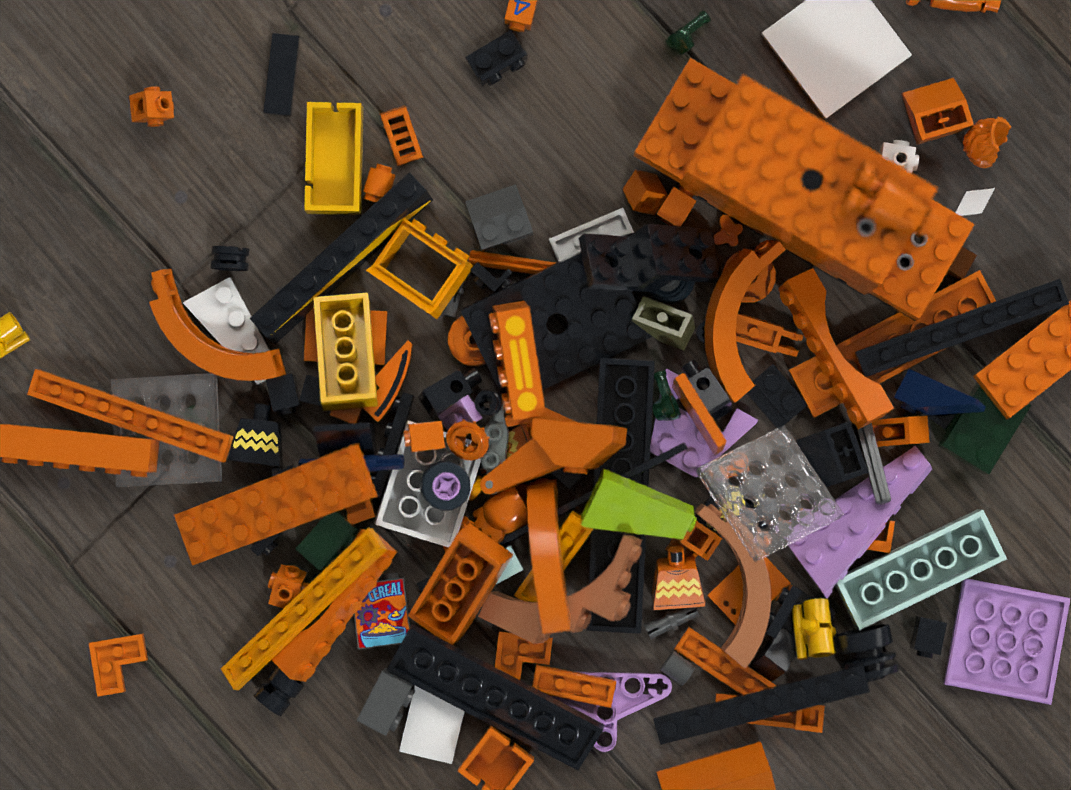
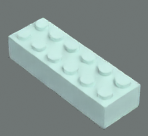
[835,509,1007,630]

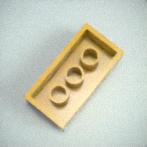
[314,293,378,411]

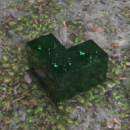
[296,511,358,571]

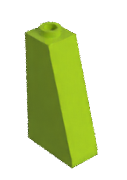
[581,469,697,539]

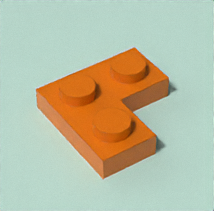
[495,631,553,680]
[89,633,148,697]

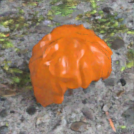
[963,116,1011,169]

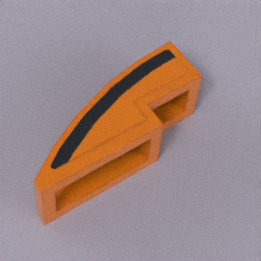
[362,340,413,423]

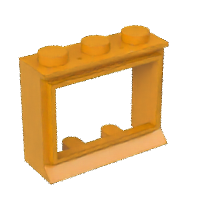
[366,218,473,319]

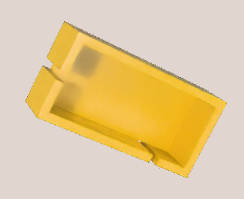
[305,102,363,215]

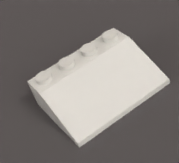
[374,420,481,547]

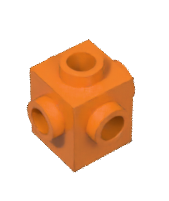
[129,87,174,127]
[268,564,309,609]

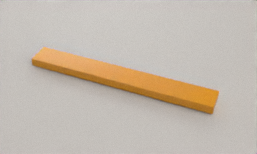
[221,528,387,690]

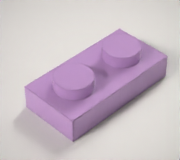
[438,395,482,431]

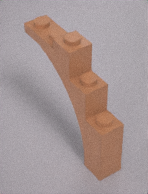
[478,536,642,644]

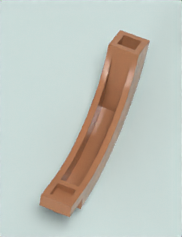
[694,504,771,669]

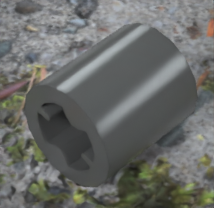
[660,651,696,686]

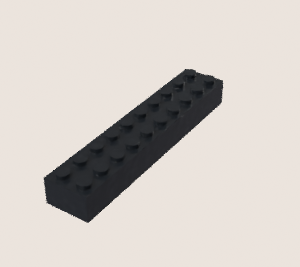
[586,358,655,634]

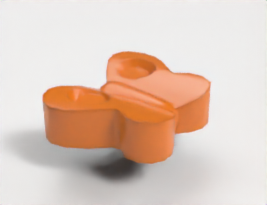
[713,215,743,247]

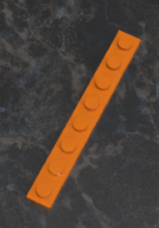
[27,369,234,462]

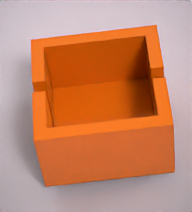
[458,725,534,790]

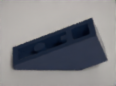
[894,369,986,415]

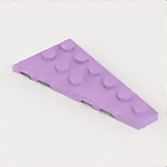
[782,446,932,599]

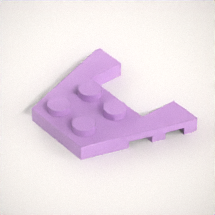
[650,368,758,478]

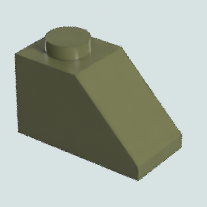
[632,296,695,351]

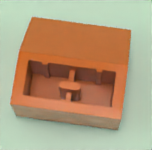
[902,78,974,145]

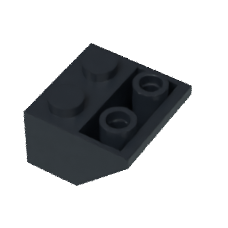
[795,421,869,491]

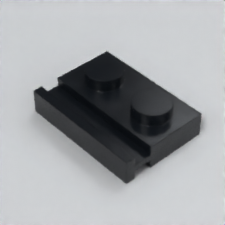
[746,364,807,430]

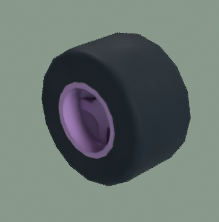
[420,461,470,511]

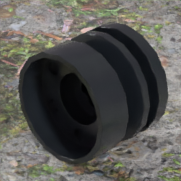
[833,624,899,682]

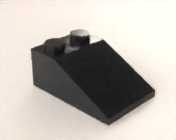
[314,423,376,458]

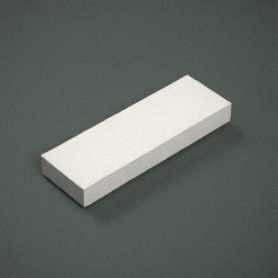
[549,208,634,262]

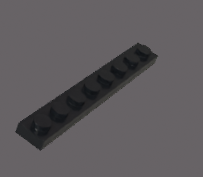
[855,279,1069,377]
[653,664,871,745]

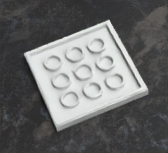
[761,0,912,119]

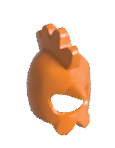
[473,484,528,544]

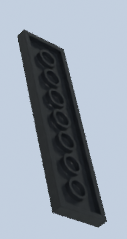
[386,624,605,770]

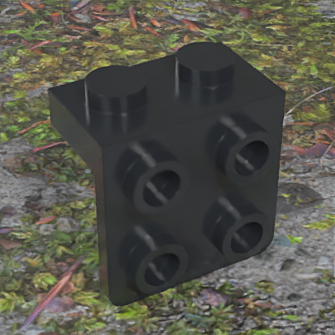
[765,584,835,656]

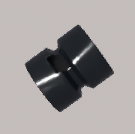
[254,665,305,716]

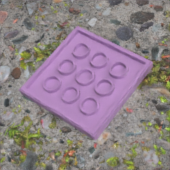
[943,579,1071,705]

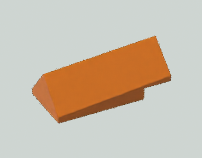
[656,741,776,790]

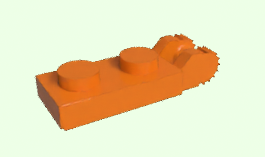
[736,313,804,357]

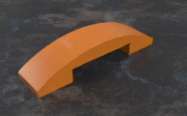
[715,693,825,733]

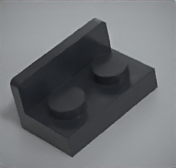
[465,30,528,86]

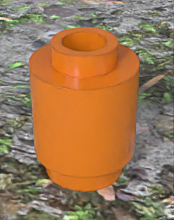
[363,164,396,202]

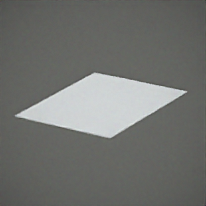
[955,188,995,216]

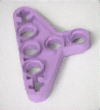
[551,671,672,752]

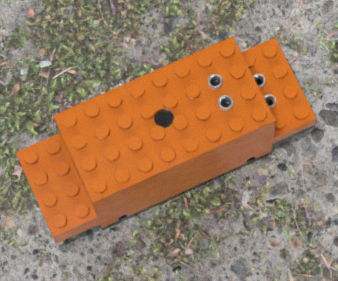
[634,58,975,321]

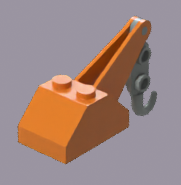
[474,398,627,494]

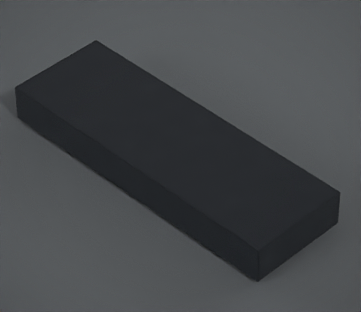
[263,33,300,117]

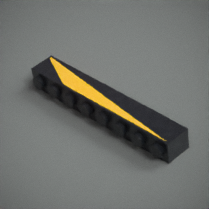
[249,172,433,345]

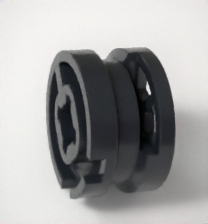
[210,246,250,271]

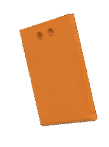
[707,552,791,625]

